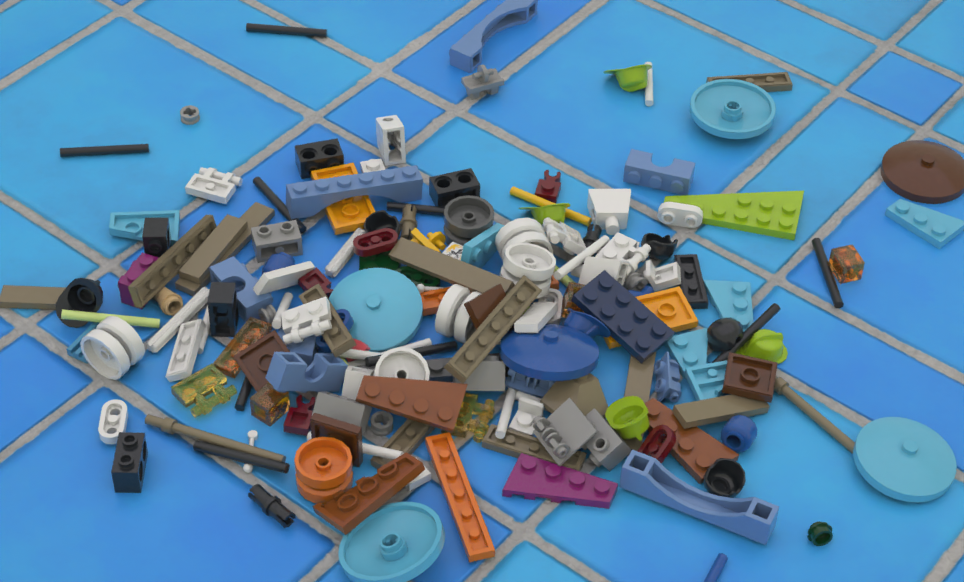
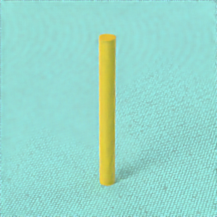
[510,186,592,226]

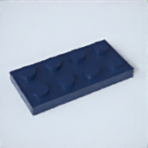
[571,270,675,364]

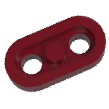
[353,228,398,257]
[638,425,676,464]

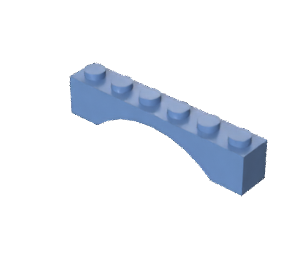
[449,0,538,73]
[286,165,423,219]
[620,449,779,545]

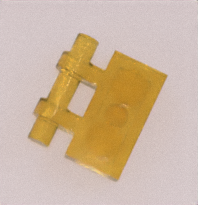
[171,363,237,418]
[441,393,495,443]

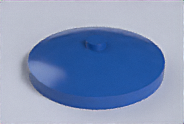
[500,323,599,381]

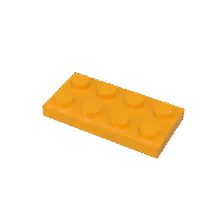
[311,163,375,235]
[603,286,698,349]

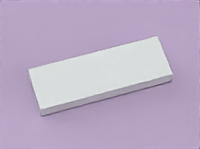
[253,261,315,295]
[514,302,558,333]
[165,319,206,382]

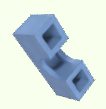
[623,149,695,195]
[209,256,273,325]
[265,352,348,393]

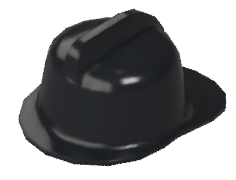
[56,278,103,328]

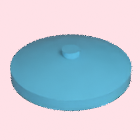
[690,79,776,139]
[329,268,423,353]
[853,417,957,503]
[338,502,445,582]

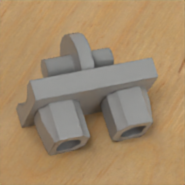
[461,64,504,100]

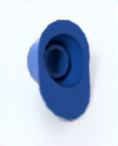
[563,308,611,339]

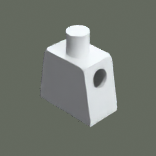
[376,115,406,166]
[587,189,631,235]
[570,256,630,289]

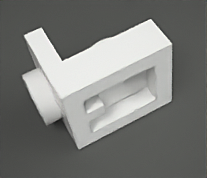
[508,397,544,437]

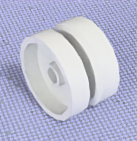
[495,218,553,261]
[499,243,556,299]
[435,284,481,344]
[80,316,145,380]
[373,347,430,381]

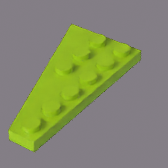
[664,191,804,240]

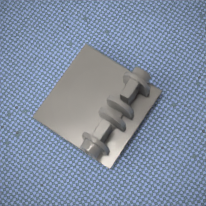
[533,397,597,466]

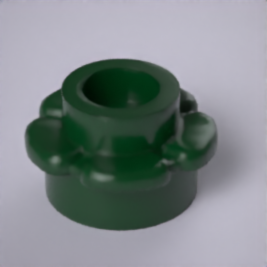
[807,521,833,546]

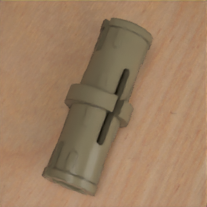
[399,204,418,240]

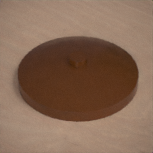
[881,140,964,204]

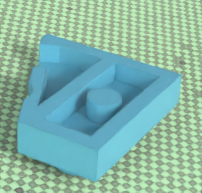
[664,328,708,378]
[684,360,727,401]

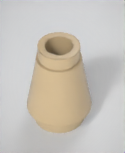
[155,286,183,316]

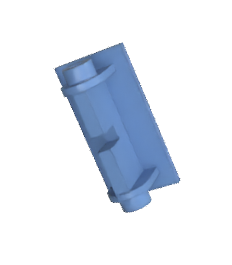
[654,352,681,402]

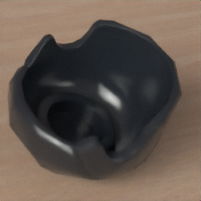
[363,210,401,237]
[641,233,678,260]
[707,317,743,351]
[703,458,746,498]

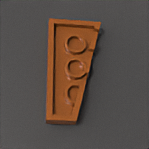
[356,375,468,433]
[645,398,739,484]
[312,452,425,535]

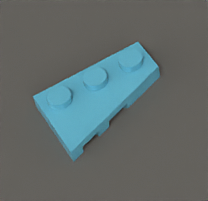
[885,199,964,249]
[109,210,180,246]
[461,223,505,268]
[703,280,753,338]

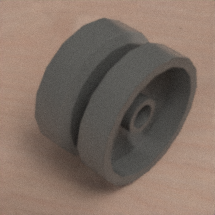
[444,195,494,246]

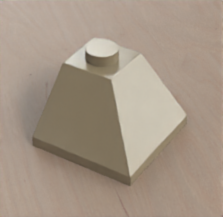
[540,373,608,418]

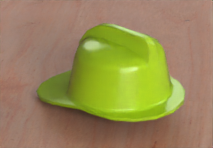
[604,64,652,92]
[519,203,570,228]
[736,329,788,364]
[605,396,650,441]

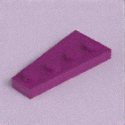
[502,453,618,509]

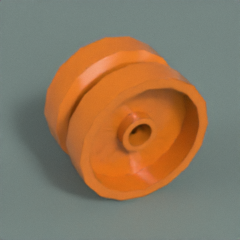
[294,437,353,504]

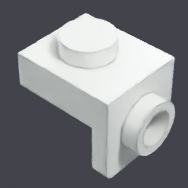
[643,260,681,292]

